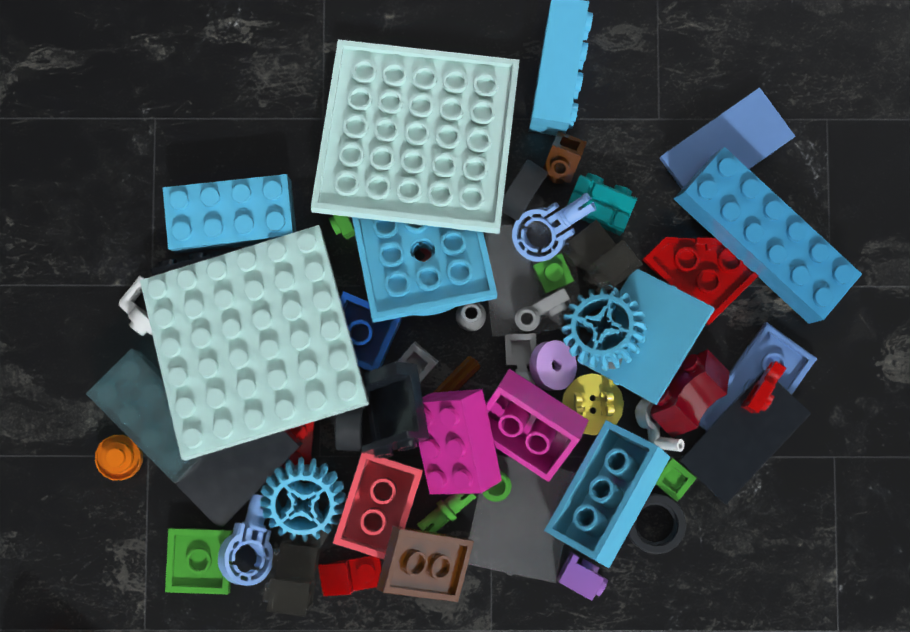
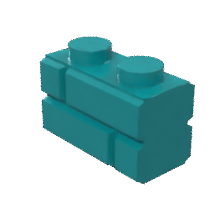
[567,173,637,235]

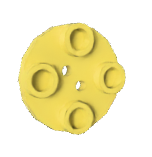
[562,373,624,435]

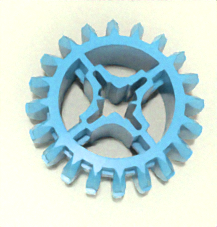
[562,286,647,371]
[260,456,346,542]

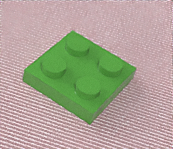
[165,528,233,595]

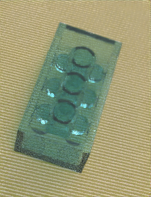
[86,349,204,483]

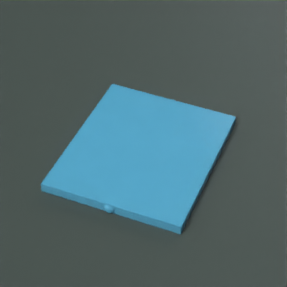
[577,267,715,405]

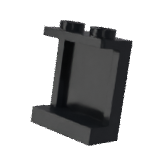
[361,361,429,458]

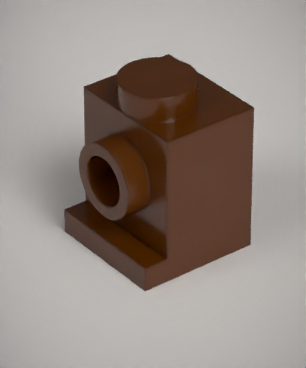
[543,131,587,184]

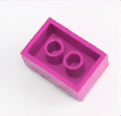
[486,369,589,482]
[418,389,502,494]

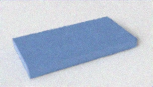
[659,87,796,189]
[699,322,817,431]

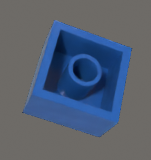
[340,291,402,371]

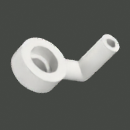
[119,275,152,336]
[635,398,685,452]

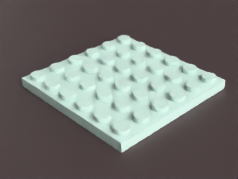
[311,40,519,234]
[140,225,369,461]

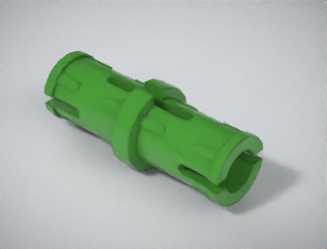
[417,494,477,533]

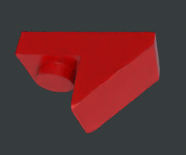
[318,555,382,596]

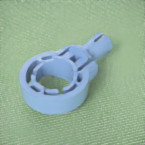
[512,193,597,262]
[218,494,274,586]

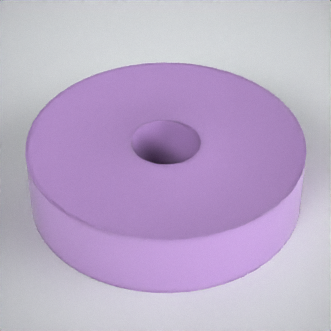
[529,340,577,391]

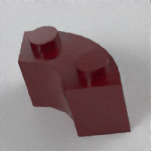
[650,349,730,438]

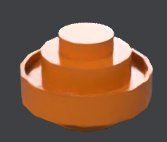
[95,435,143,480]

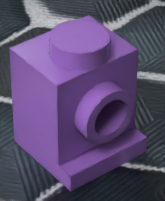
[556,551,608,601]

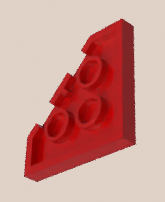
[642,237,759,325]

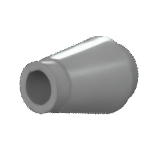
[456,302,486,331]

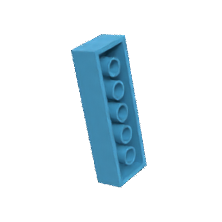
[674,147,862,324]

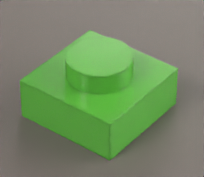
[329,215,355,240]
[533,253,574,294]
[655,458,697,502]

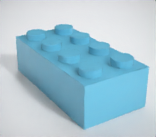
[529,0,593,136]
[163,174,296,254]
[544,420,670,568]

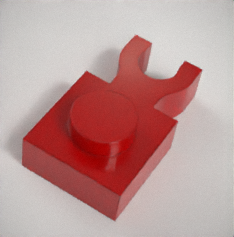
[741,361,786,413]

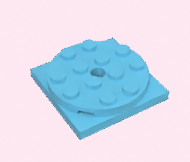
[352,217,497,323]

